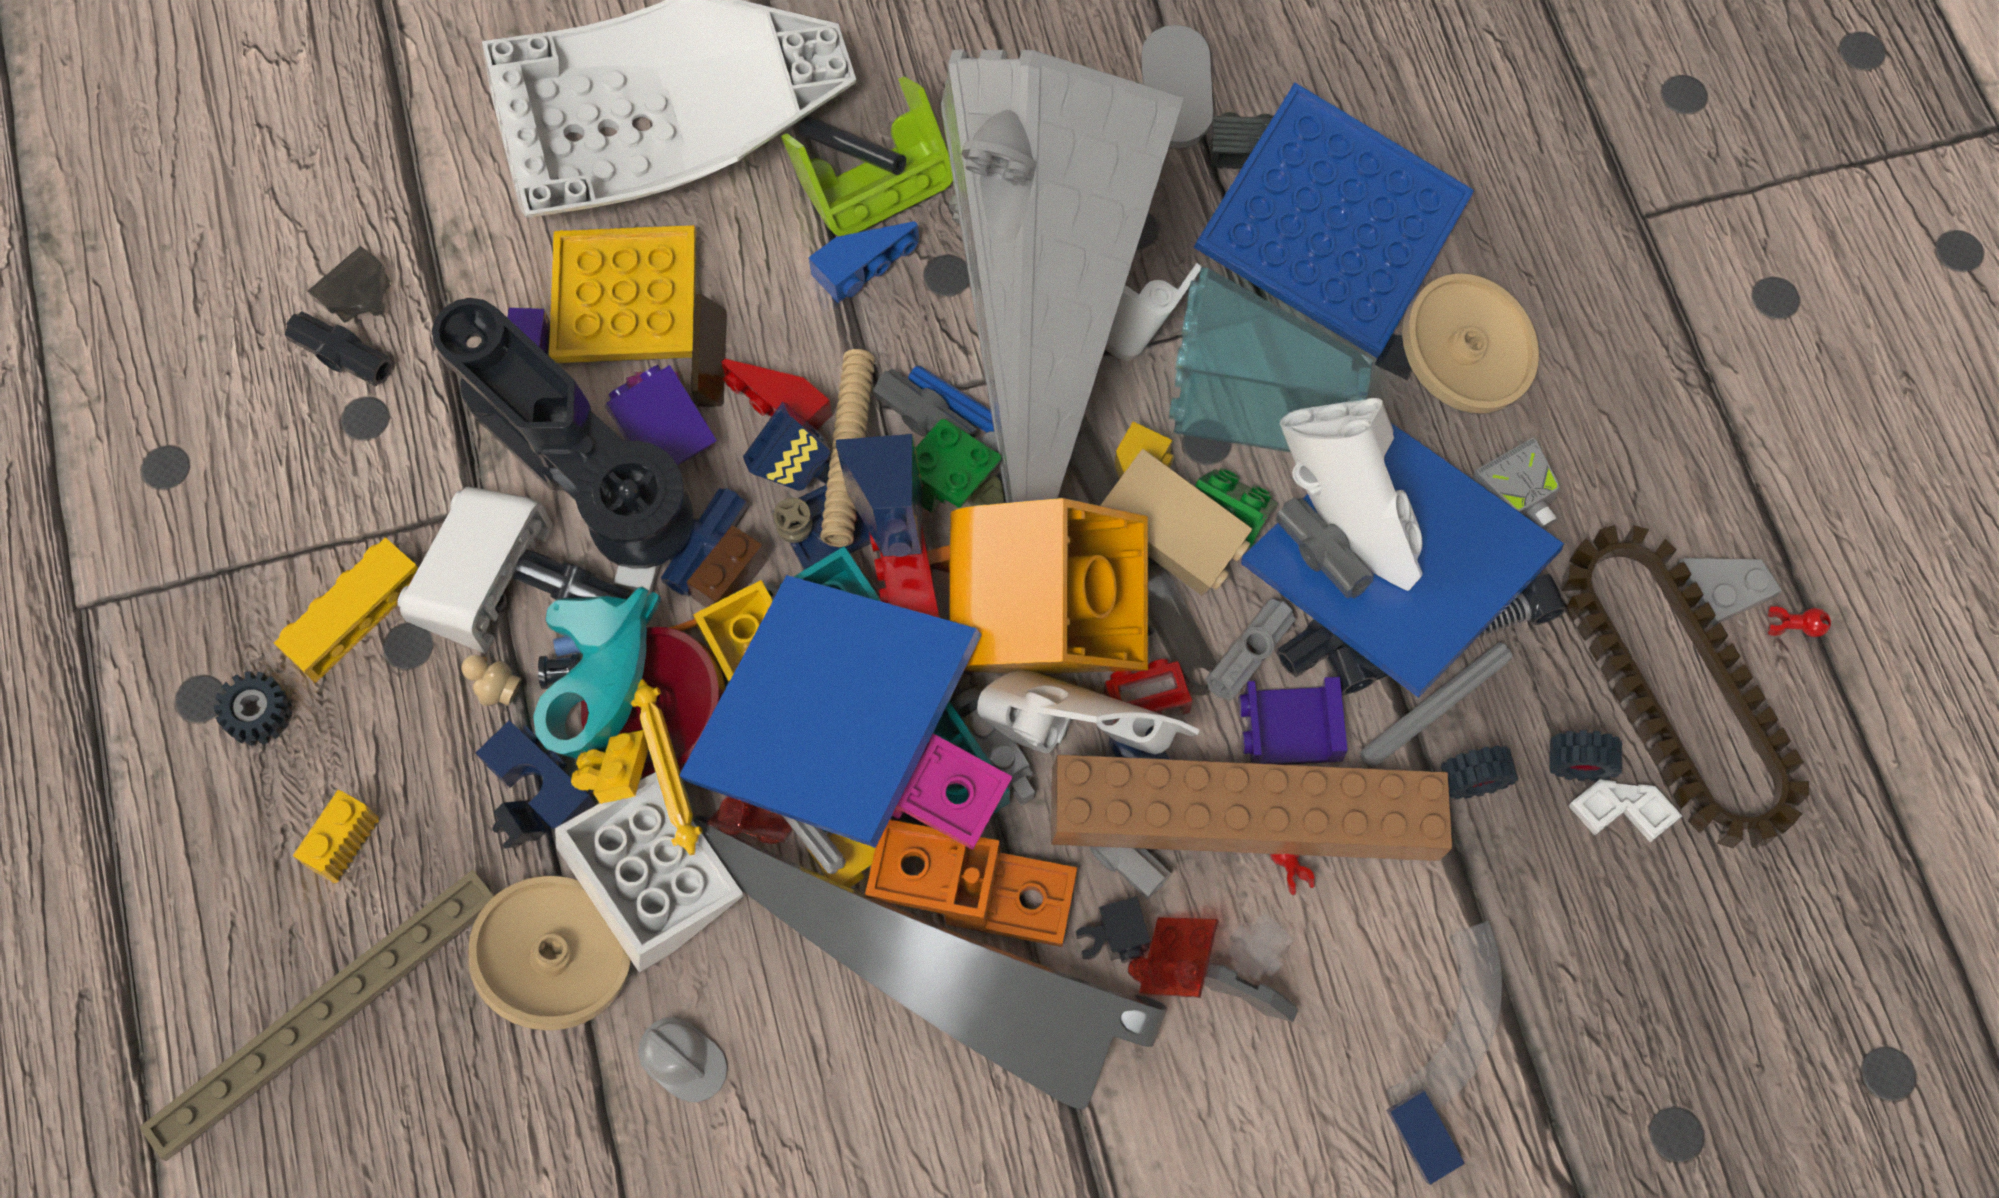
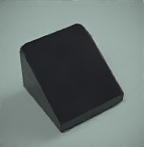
[1375,334,1412,380]

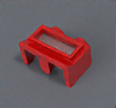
[1104,659,1193,724]

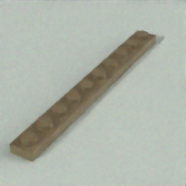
[139,869,494,1161]

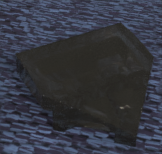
[307,246,391,323]

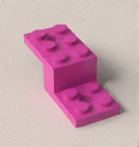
[892,734,1012,850]

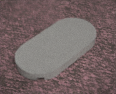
[1141,25,1213,148]

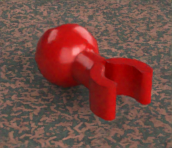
[1768,606,1831,638]
[1269,854,1315,895]

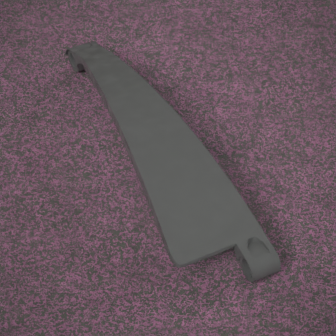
[694,815,1167,1109]

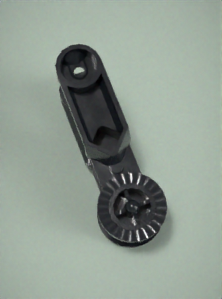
[432,298,694,569]

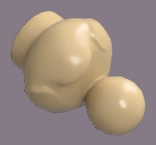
[461,655,522,706]

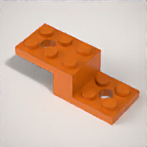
[865,820,1077,947]

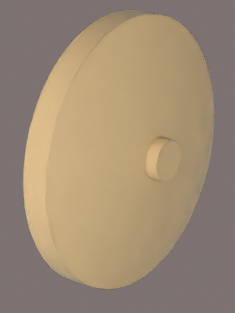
[1402,273,1539,414]
[468,876,631,1030]

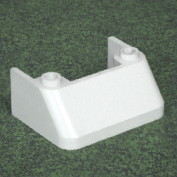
[1105,263,1202,361]

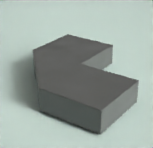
[1189,960,1299,1022]

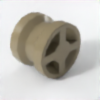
[773,497,813,543]

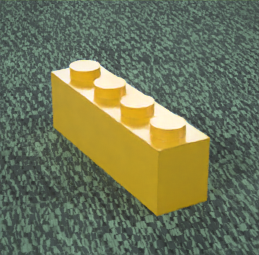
[274,537,418,683]

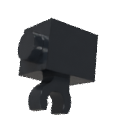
[1075,897,1151,963]

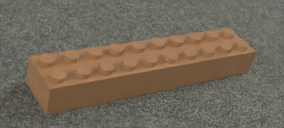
[1051,755,1452,861]

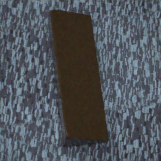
[691,294,727,407]

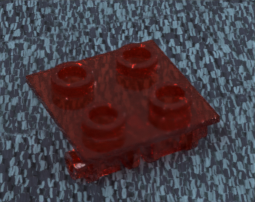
[707,796,793,844]
[1128,917,1219,998]

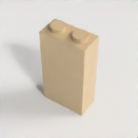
[1100,449,1252,596]

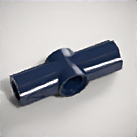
[661,487,748,597]

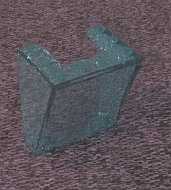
[1169,267,1373,453]

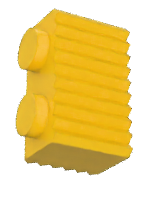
[292,789,379,883]

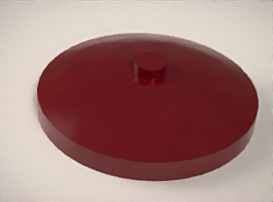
[581,627,725,780]

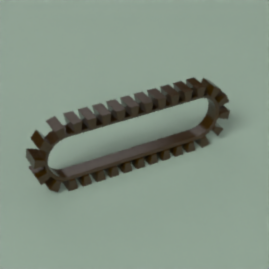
[1561,525,1809,848]

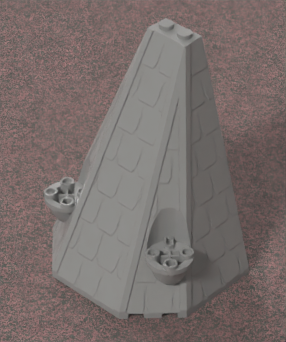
[941,49,1184,503]

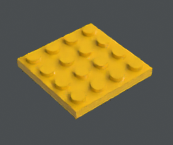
[549,225,696,363]

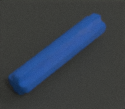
[908,366,994,433]

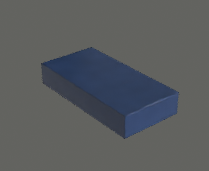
[1386,1089,1465,1185]

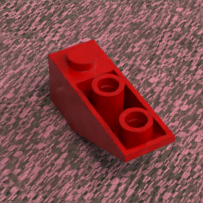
[721,359,833,430]

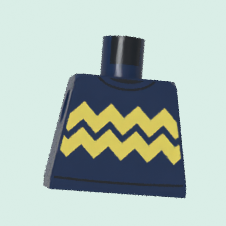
[743,402,831,491]

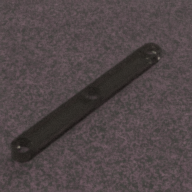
[1069,414,1217,696]

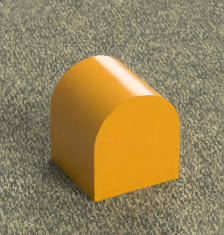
[949,498,1148,674]

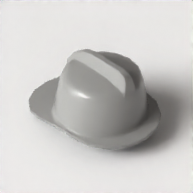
[638,1017,727,1103]

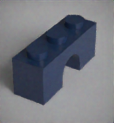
[475,720,596,831]

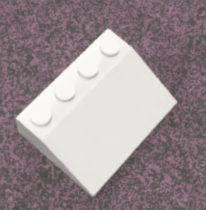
[555,772,743,972]

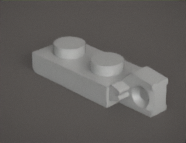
[961,710,1035,806]

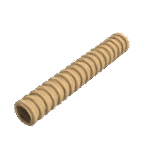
[820,349,875,547]

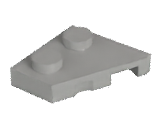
[1675,558,1782,626]

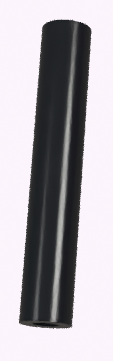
[799,116,906,175]

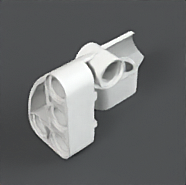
[1279,398,1422,591]
[977,670,1200,754]

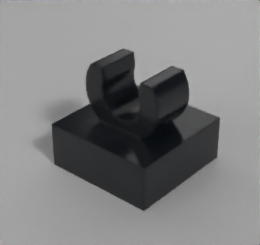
[492,800,547,849]

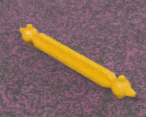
[631,679,703,855]

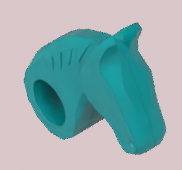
[533,587,661,759]

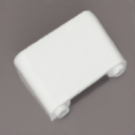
[398,486,553,654]

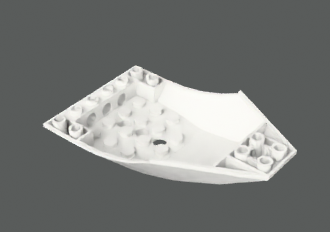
[482,0,856,218]

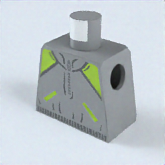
[1472,437,1560,530]

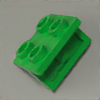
[915,419,1001,513]
[1195,468,1279,549]

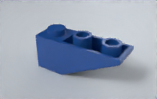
[808,221,920,303]

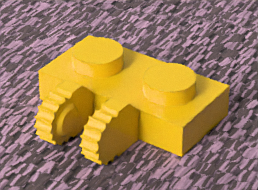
[571,730,649,804]

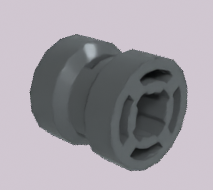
[949,671,982,718]

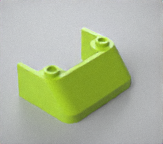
[781,76,953,236]

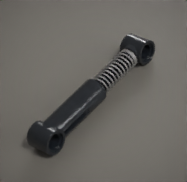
[1326,574,1568,695]

